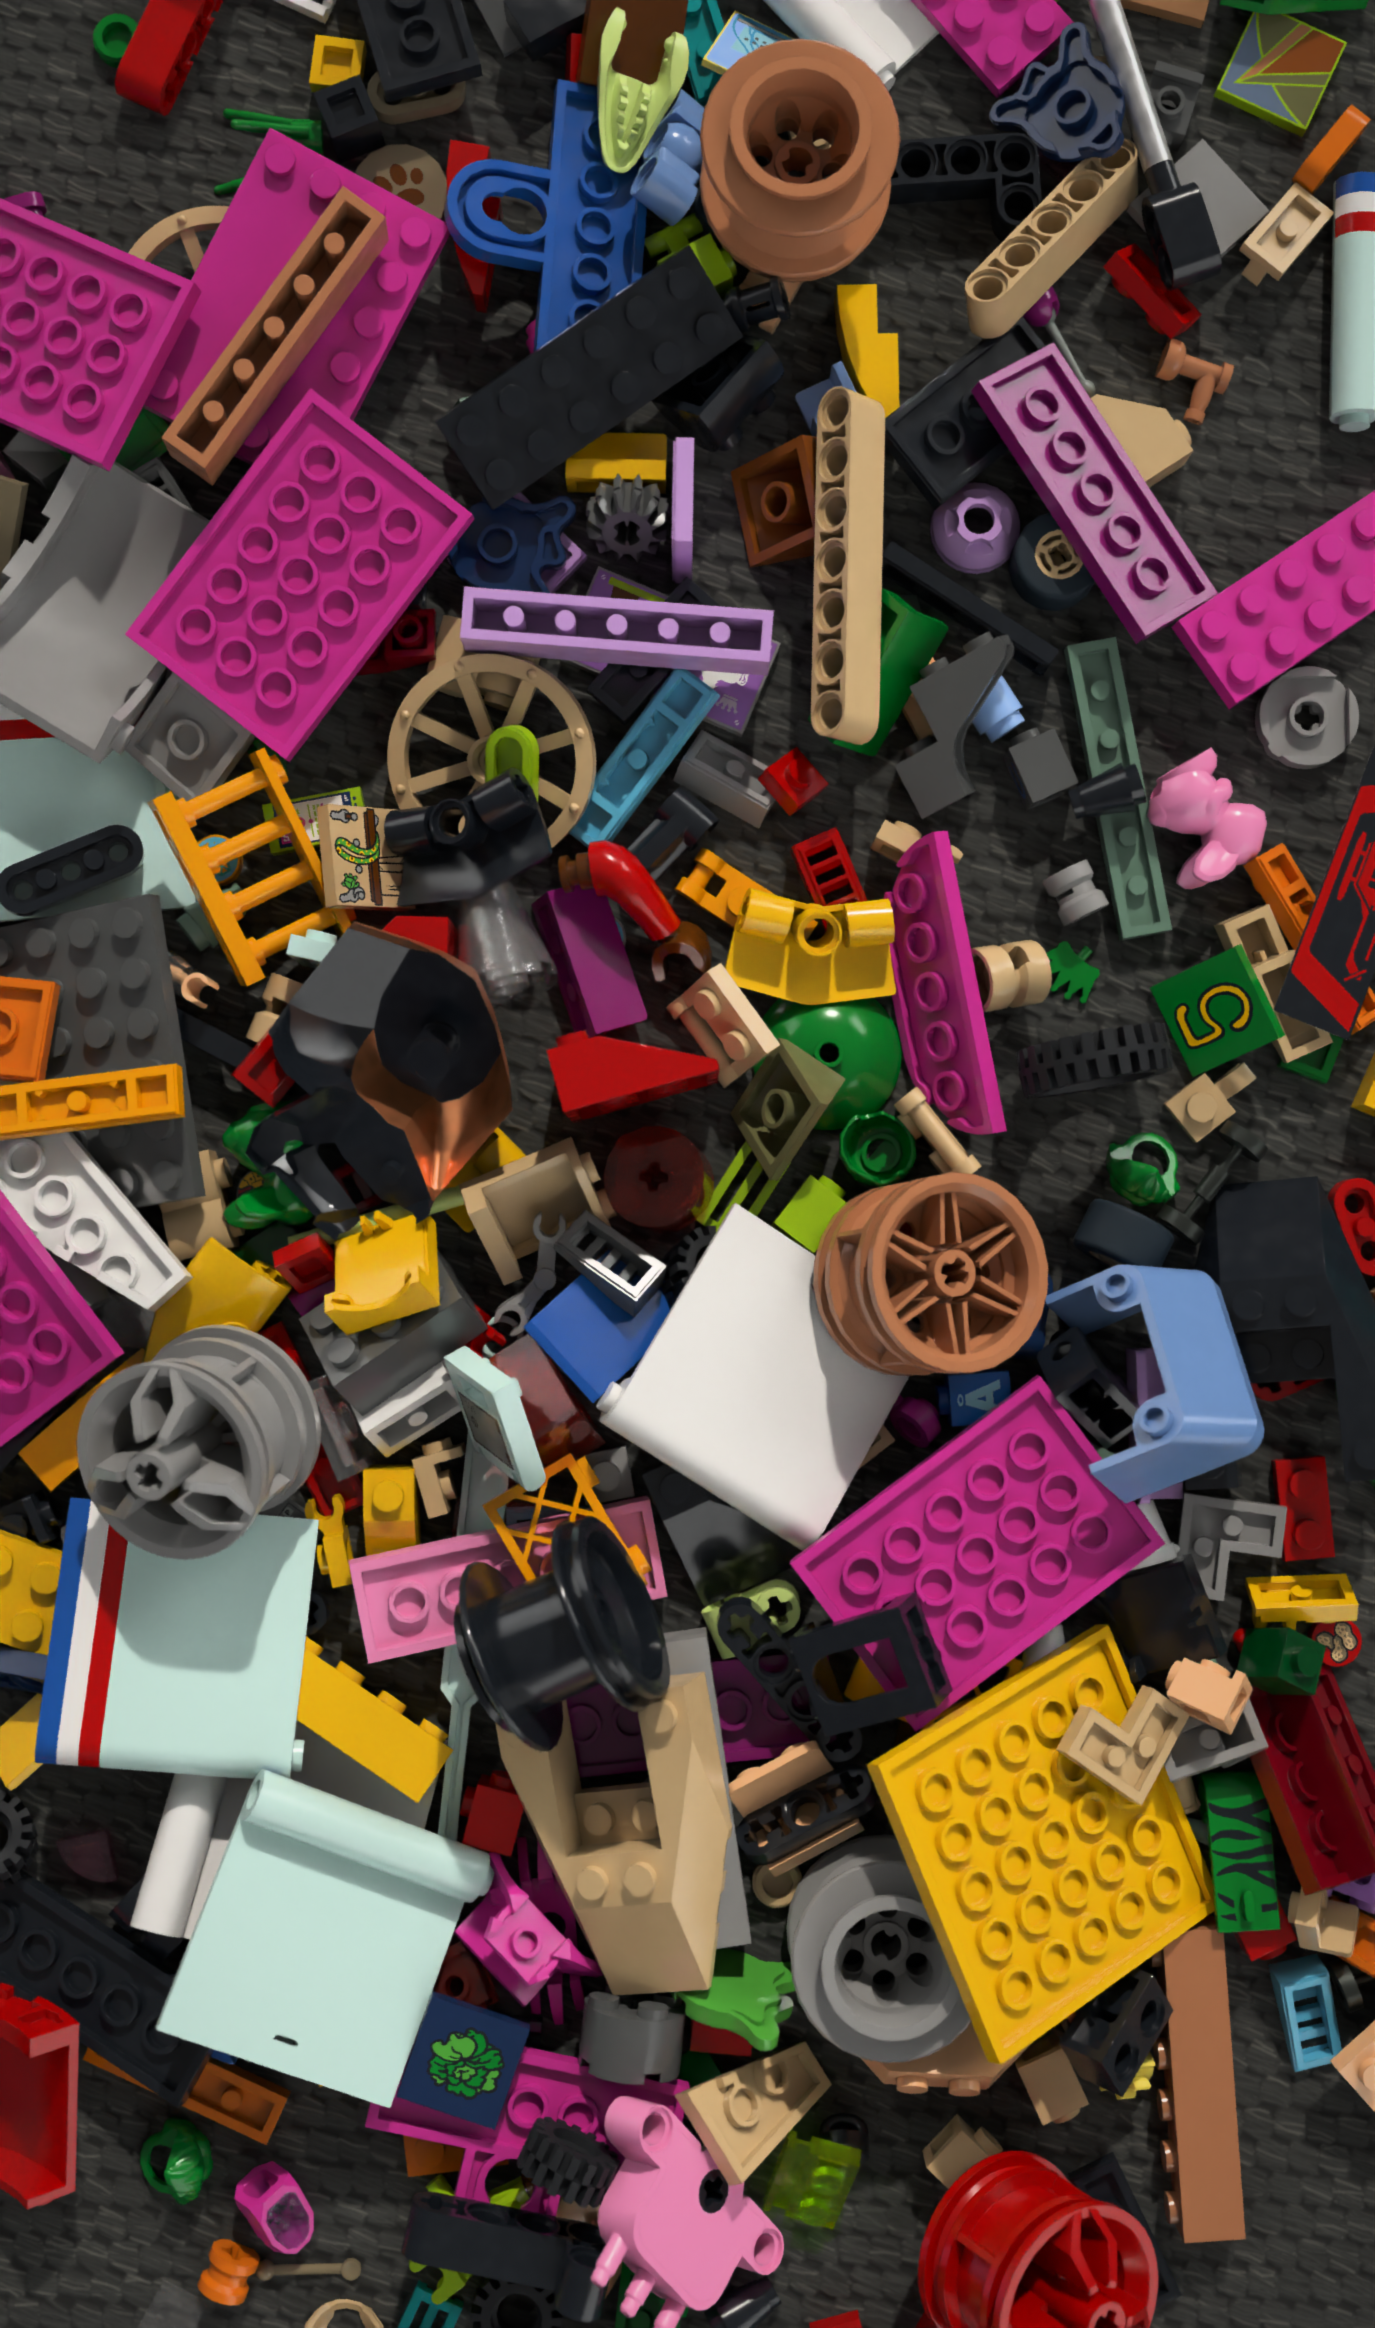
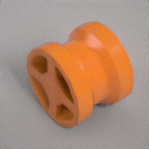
[197,2239,260,2306]

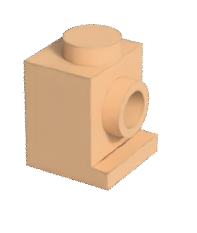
[1165,1657,1253,1735]

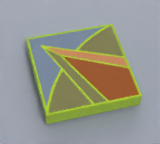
[1214,12,1347,137]

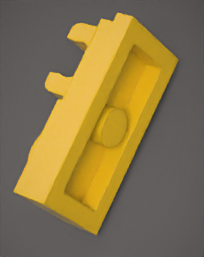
[1245,1573,1359,1630]

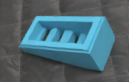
[1269,1954,1342,2072]

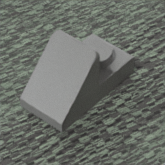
[1164,1699,1269,1783]

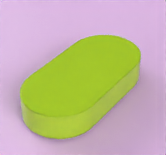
[485,724,539,801]

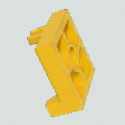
[324,1210,440,1335]

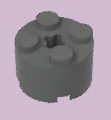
[578,1981,686,2085]

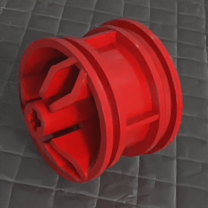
[918,2151,1158,2328]

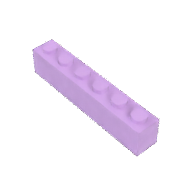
[460,587,774,676]

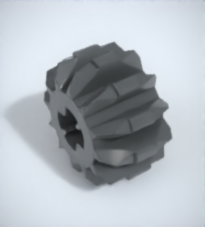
[586,474,670,563]

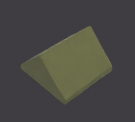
[730,1038,846,1181]

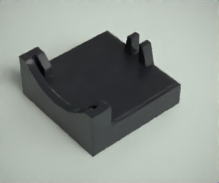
[1090,1554,1228,1683]

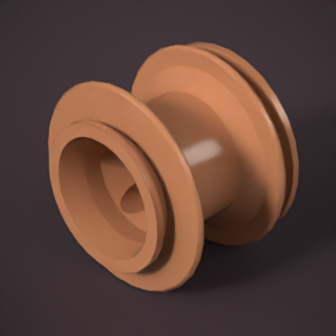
[700,39,900,283]

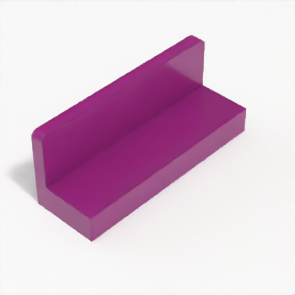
[531,885,648,1038]

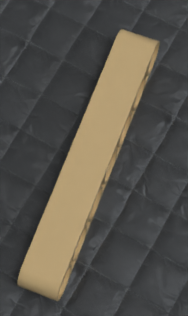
[811,386,885,745]

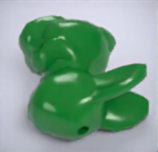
[222,1101,314,1230]

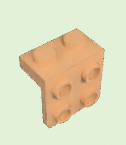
[728,1741,865,1878]

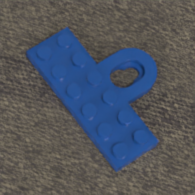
[444,79,647,352]

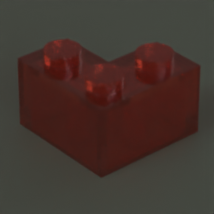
[489,1333,606,1475]

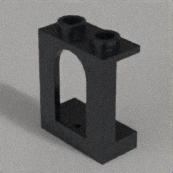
[788,1592,953,1737]

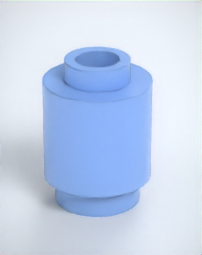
[972,675,1025,743]

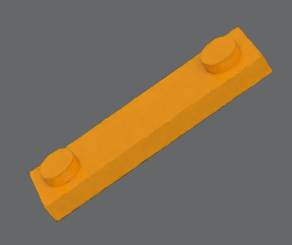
[0,1063,185,1141]

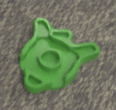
[668,1948,795,2052]

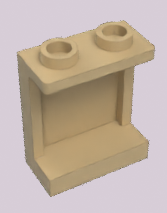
[459,1137,617,1286]

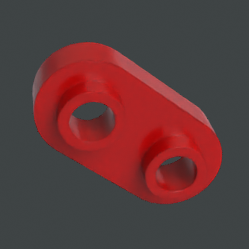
[1327,1178,1375,1276]

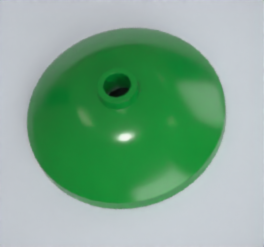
[753,998,901,1130]

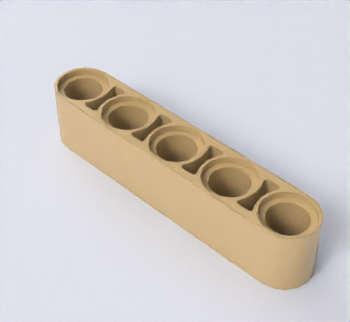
[965,138,1138,339]

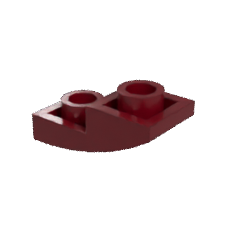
[356,609,436,676]

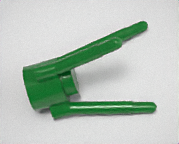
[214,108,324,195]

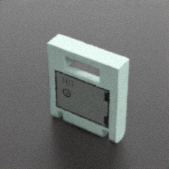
[443,1346,546,1491]

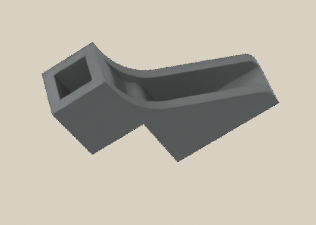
[894,631,1014,819]

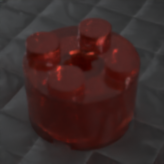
[604,1126,714,1233]

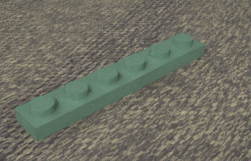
[1064,637,1172,941]

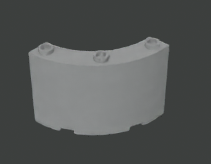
[0,454,210,764]

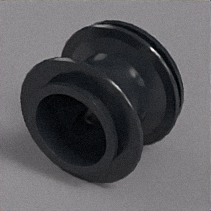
[454,1516,670,1752]

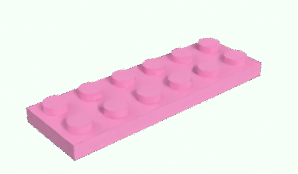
[348,1495,668,1664]

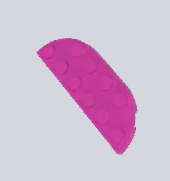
[884,831,1007,1135]

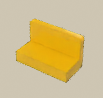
[565,433,667,494]

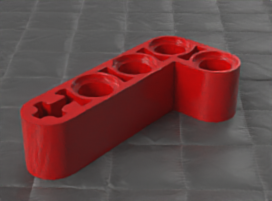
[115,0,223,116]

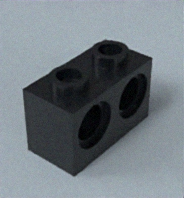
[1059,1968,1174,2097]

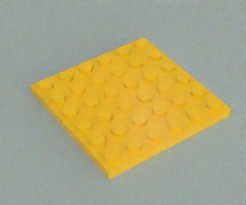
[867,1624,1215,2065]

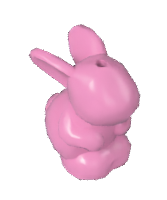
[1147,747,1267,889]

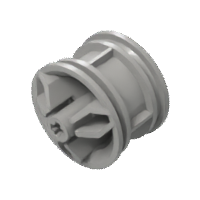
[77,1325,321,1560]

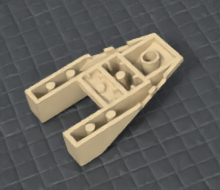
[495,1672,732,1995]

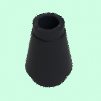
[1068,763,1147,820]
[703,2275,782,2328]

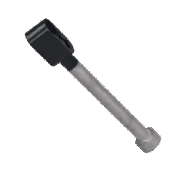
[1087,0,1222,291]

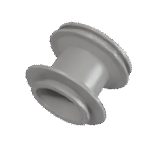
[786,1834,971,2063]

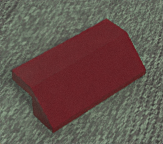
[1249,1664,1375,1896]

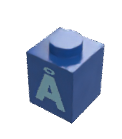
[936,1368,1011,1426]

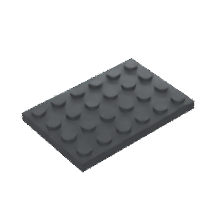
[0,894,206,1209]

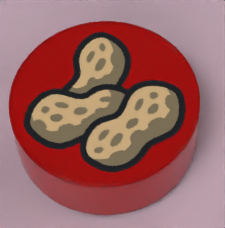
[1308,1621,1362,1667]

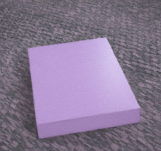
[672,437,694,583]

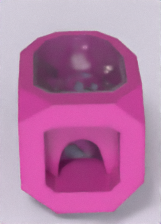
[234,2161,314,2254]

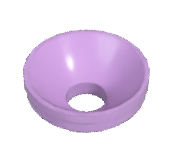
[930,482,1020,574]

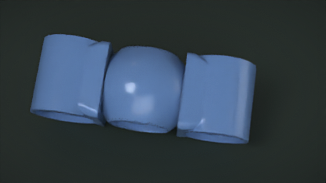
[630,88,705,226]

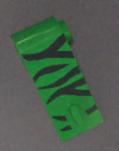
[1196,1769,1280,1933]

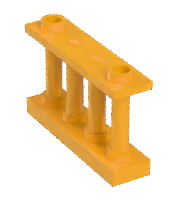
[147,748,356,986]

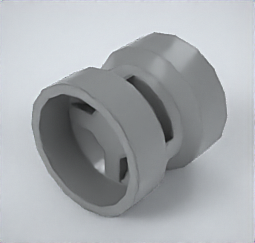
[1042,859,1109,927]

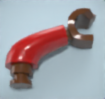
[558,840,712,982]

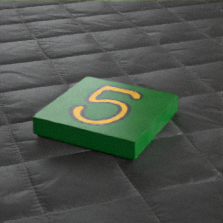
[1150,944,1285,1077]

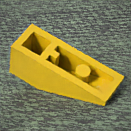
[363,1464,421,1556]

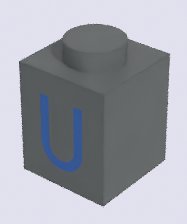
[1002,727,1079,811]

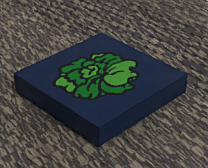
[396,1991,530,2130]

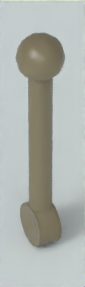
[256,2258,362,2281]

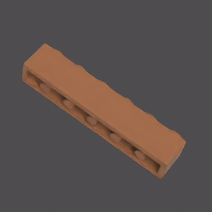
[161,186,389,486]
[1148,1916,1246,2243]

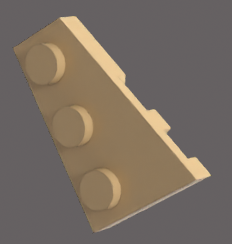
[674,2041,832,2186]

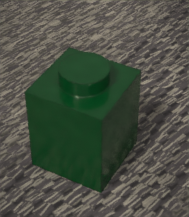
[1237,1628,1326,1695]

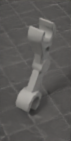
[494,1211,566,1336]

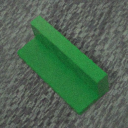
[807,588,948,756]

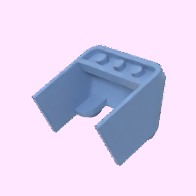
[1045,1264,1264,1504]

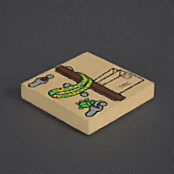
[317,804,416,911]

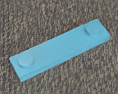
[569,668,720,848]

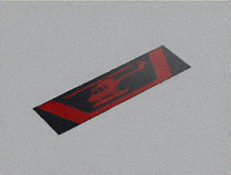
[1273,746,1375,1040]

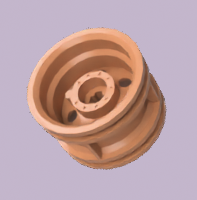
[813,1172,1048,1376]

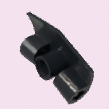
[384,767,552,907]

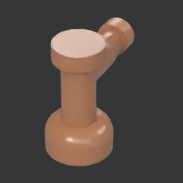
[1155,338,1234,425]

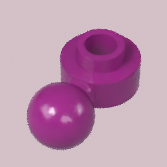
[890,1394,941,1448]

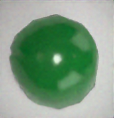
[839,1111,916,1187]

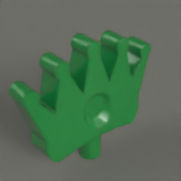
[1046,941,1100,1004]

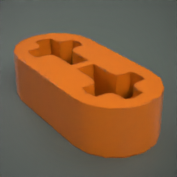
[1292,104,1371,195]

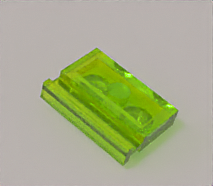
[762,2130,861,2229]

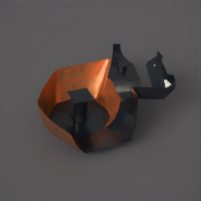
[245,922,513,1241]

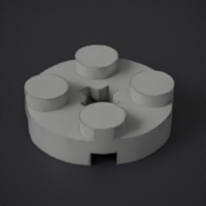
[1255,666,1359,769]

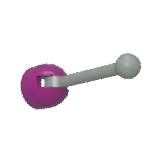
[1023,286,1095,398]

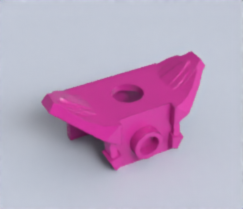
[453,1852,603,2007]

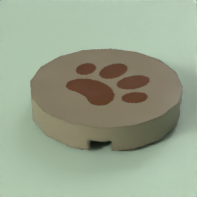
[355,144,447,221]

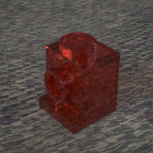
[433,1941,500,2009]

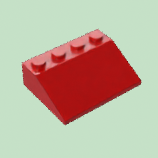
[546,1030,720,1123]

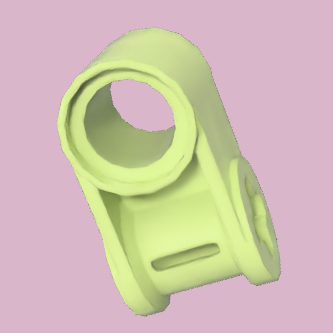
[701,1579,801,1659]

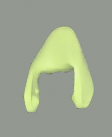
[597,7,689,173]

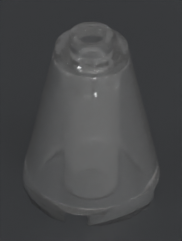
[458,880,559,1007]

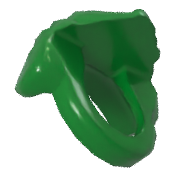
[1106,1132,1180,1206]
[140,2117,213,2206]

